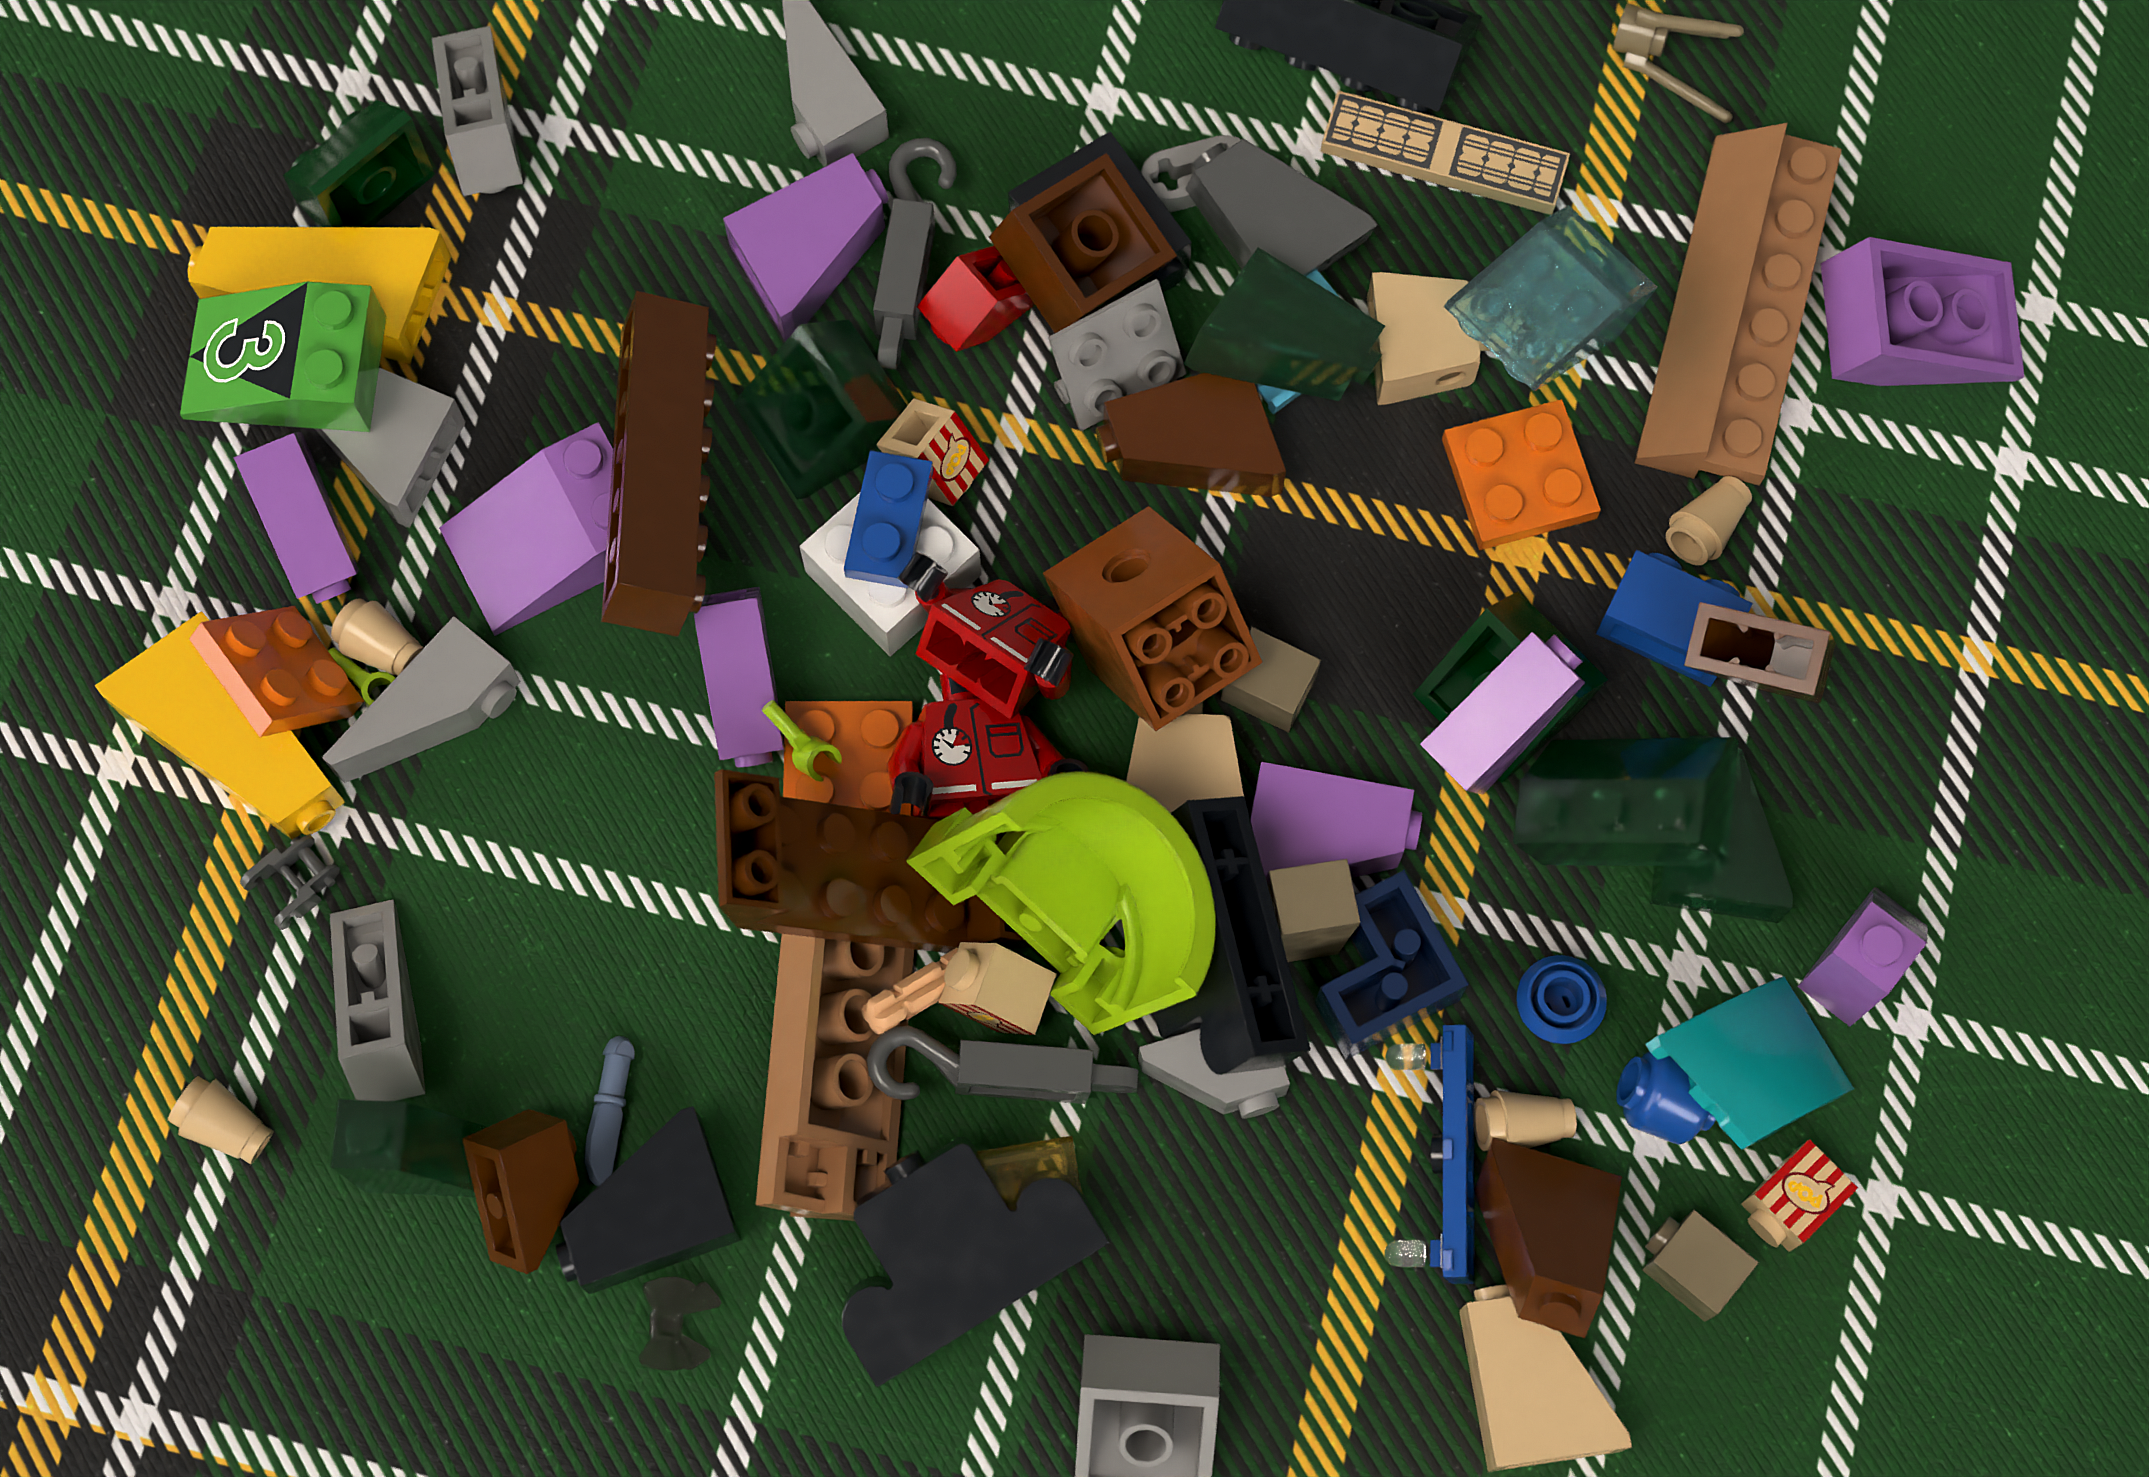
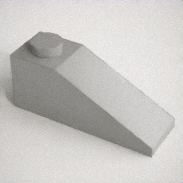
[782,0,889,167]
[432,26,523,196]
[322,616,520,783]
[330,899,425,1109]

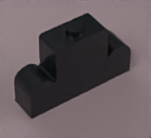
[1154,796,1311,1075]
[842,1137,1109,1387]

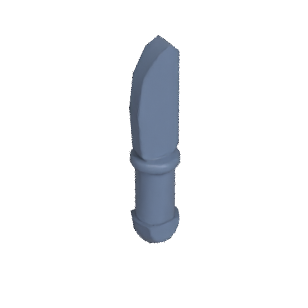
[584,1036,635,1186]

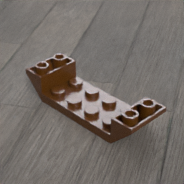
[714,769,1032,953]

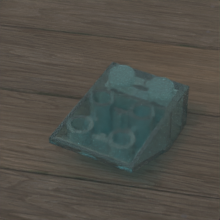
[1443,205,1658,392]

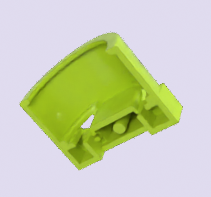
[906,772,1216,1035]

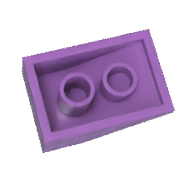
[1821,237,2024,386]
[439,422,613,636]

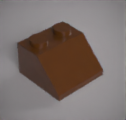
[989,153,1177,333]

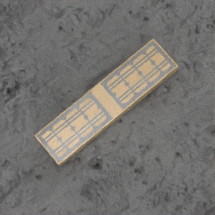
[1320,91,1570,215]

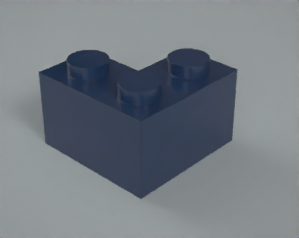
[1315,870,1469,1060]

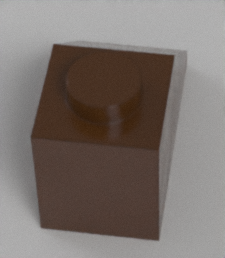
[462,1109,579,1274]

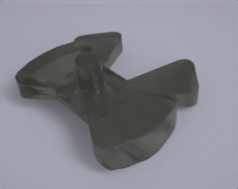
[639,1277,721,1371]

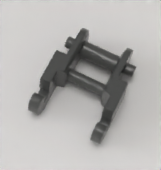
[240,835,340,930]

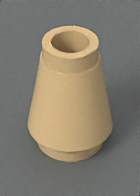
[1666,476,1752,565]
[331,599,424,676]
[168,1076,274,1164]
[1474,1090,1577,1151]

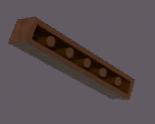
[601,291,717,637]

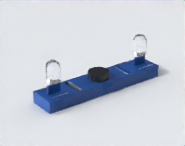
[1384,1025,1474,1284]

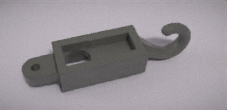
[873,138,957,370]
[866,1026,1139,1104]

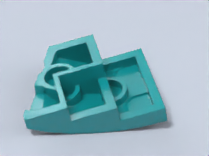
[1646,976,1854,1150]

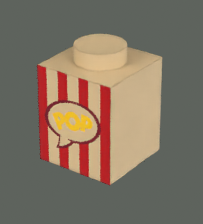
[876,398,989,506]
[938,942,1056,1035]
[1741,1139,1858,1252]

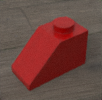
[917,246,1035,352]

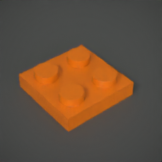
[1442,399,1601,550]
[189,606,364,737]
[783,701,914,816]

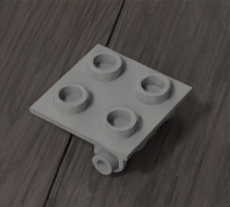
[1048,279,1186,431]

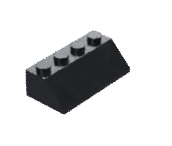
[1215,0,1483,113]

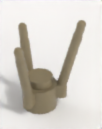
[1613,3,1744,123]

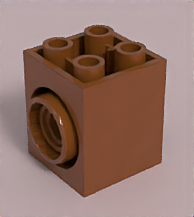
[1043,506,1263,731]

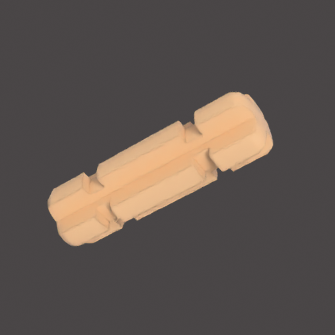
[862,948,958,1034]

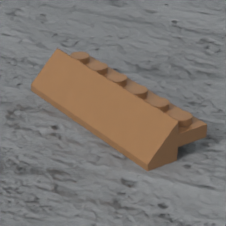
[1634,123,1842,486]
[756,934,914,1221]

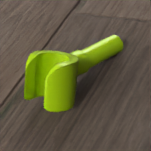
[328,647,395,708]
[762,700,842,782]

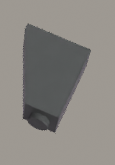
[1185,139,1377,304]

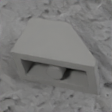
[1138,1029,1290,1119]

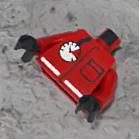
[897,551,1074,719]
[887,673,1089,820]

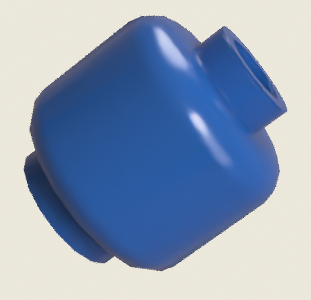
[1616,1051,1716,1145]

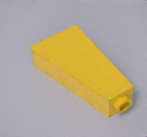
[188,227,451,364]
[95,611,345,840]

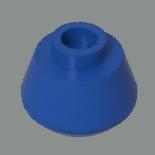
[1516,955,1607,1044]

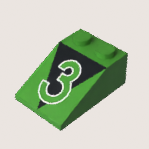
[180,282,386,432]

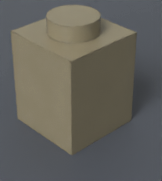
[1221,627,1321,733]
[1642,1210,1759,1322]

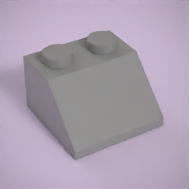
[1075,1334,1220,1477]

